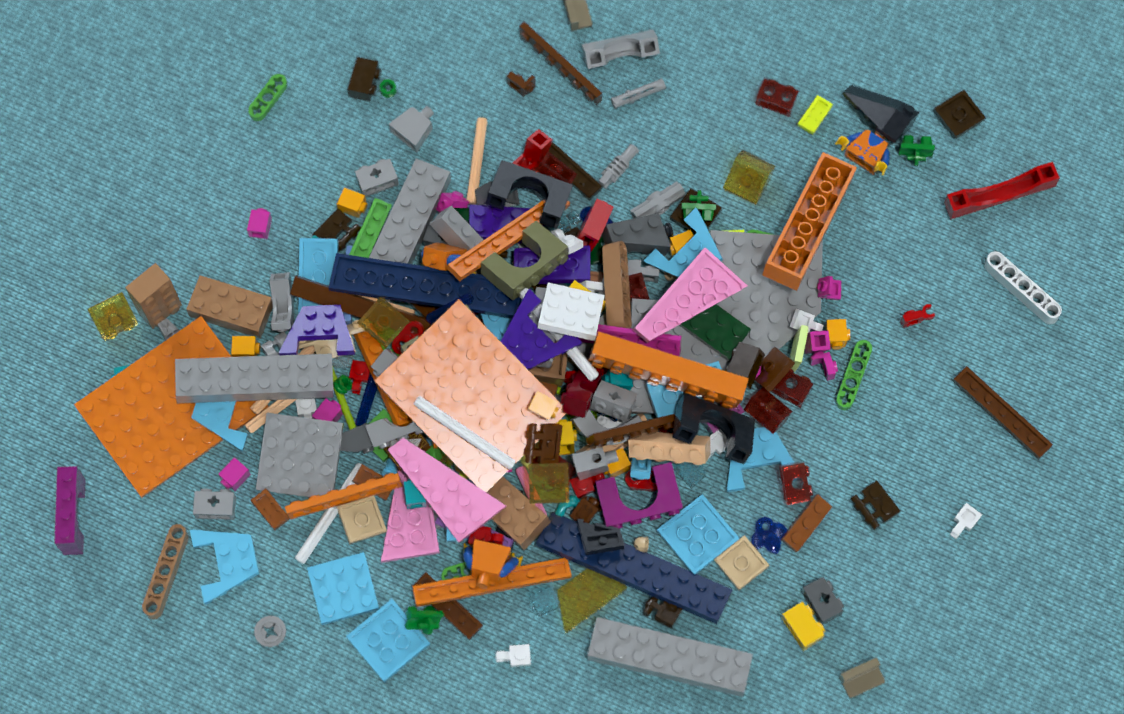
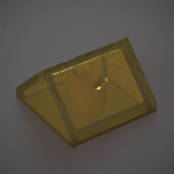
[357,297,410,348]

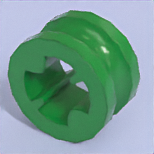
[380,79,397,98]
[333,375,352,395]

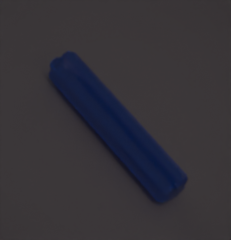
[426,293,474,325]
[355,374,377,427]

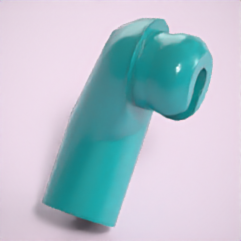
[555,495,580,517]

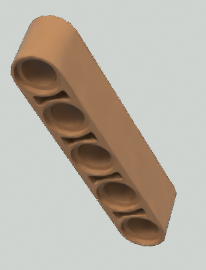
[602,241,632,329]
[142,524,189,620]

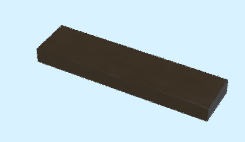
[543,142,602,201]

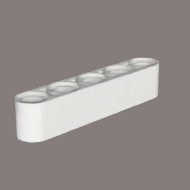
[984,251,1062,324]

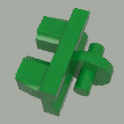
[899,135,935,166]
[681,190,716,221]
[405,606,444,635]

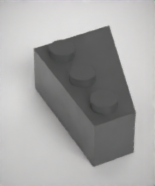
[602,213,671,256]

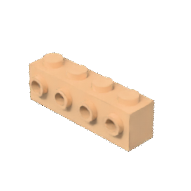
[629,432,711,465]

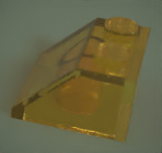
[723,150,776,204]
[87,292,138,340]
[529,463,570,504]

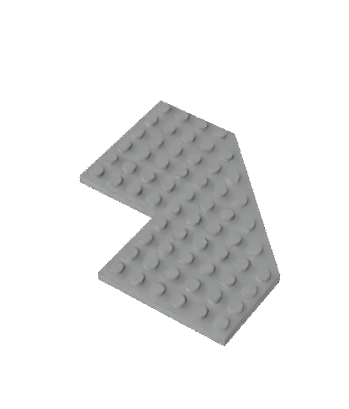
[630,230,823,415]

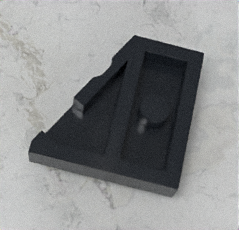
[577,519,625,555]

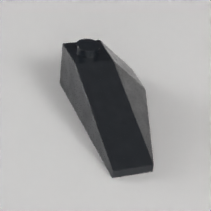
[842,85,919,144]

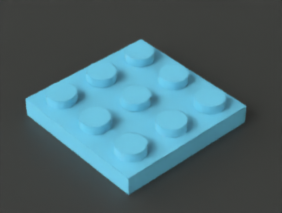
[657,494,740,575]
[307,552,379,625]
[346,599,430,683]

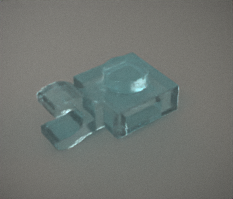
[548,210,581,235]

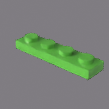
[349,198,392,258]

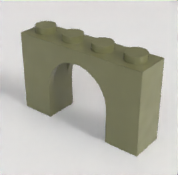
[481,221,568,300]

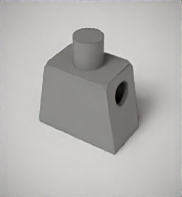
[389,106,434,153]
[572,447,619,480]

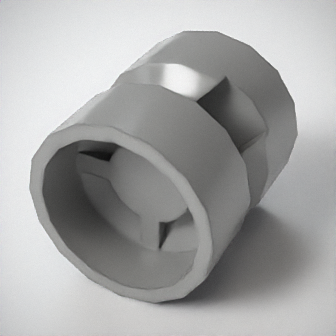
[261,332,287,356]

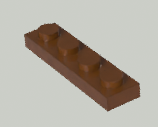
[413,572,483,641]

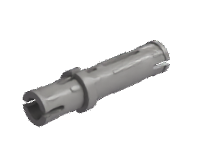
[610,78,666,109]

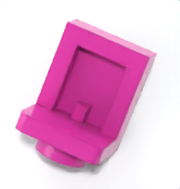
[436,191,470,212]
[817,276,841,301]
[810,351,838,381]

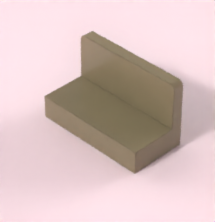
[563,0,592,31]
[839,657,885,698]

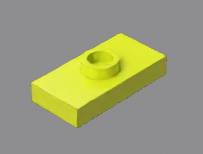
[797,95,833,135]

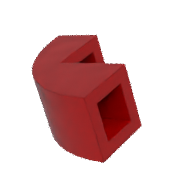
[512,129,553,171]

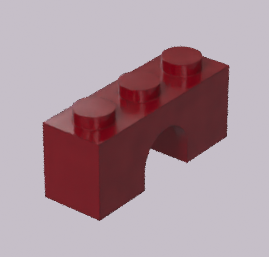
[561,368,602,418]

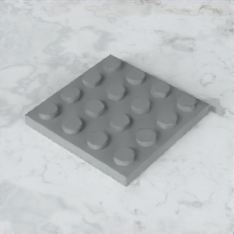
[256,413,344,497]

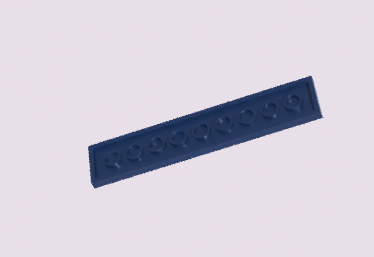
[329,253,522,318]
[536,512,733,624]

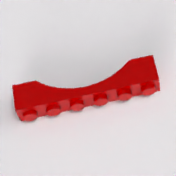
[944,162,1060,219]

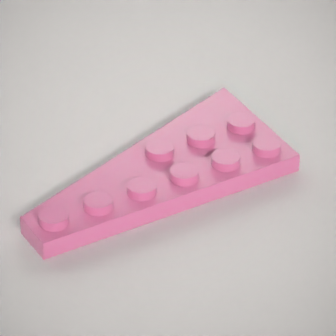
[633,248,748,343]
[388,438,506,543]
[381,469,440,563]

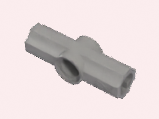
[630,181,686,219]

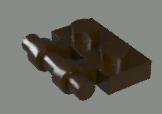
[312,208,361,252]
[850,480,900,530]
[642,597,683,629]

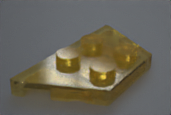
[557,568,627,634]

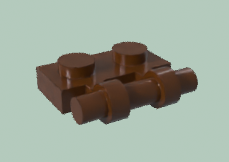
[524,423,562,464]

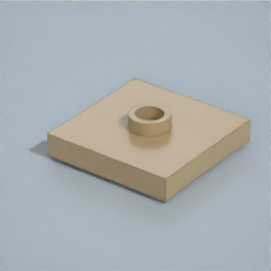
[337,495,387,544]
[714,535,770,590]

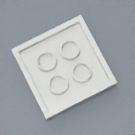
[537,283,604,341]

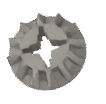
[254,616,287,648]

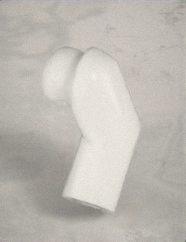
[597,415,625,428]

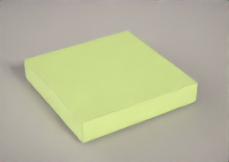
[788,325,809,373]

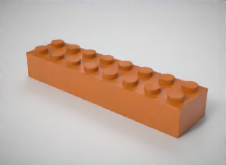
[762,152,857,291]
[588,332,749,409]

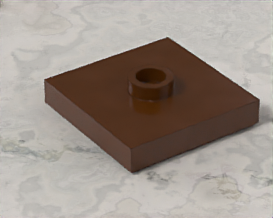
[755,347,795,392]

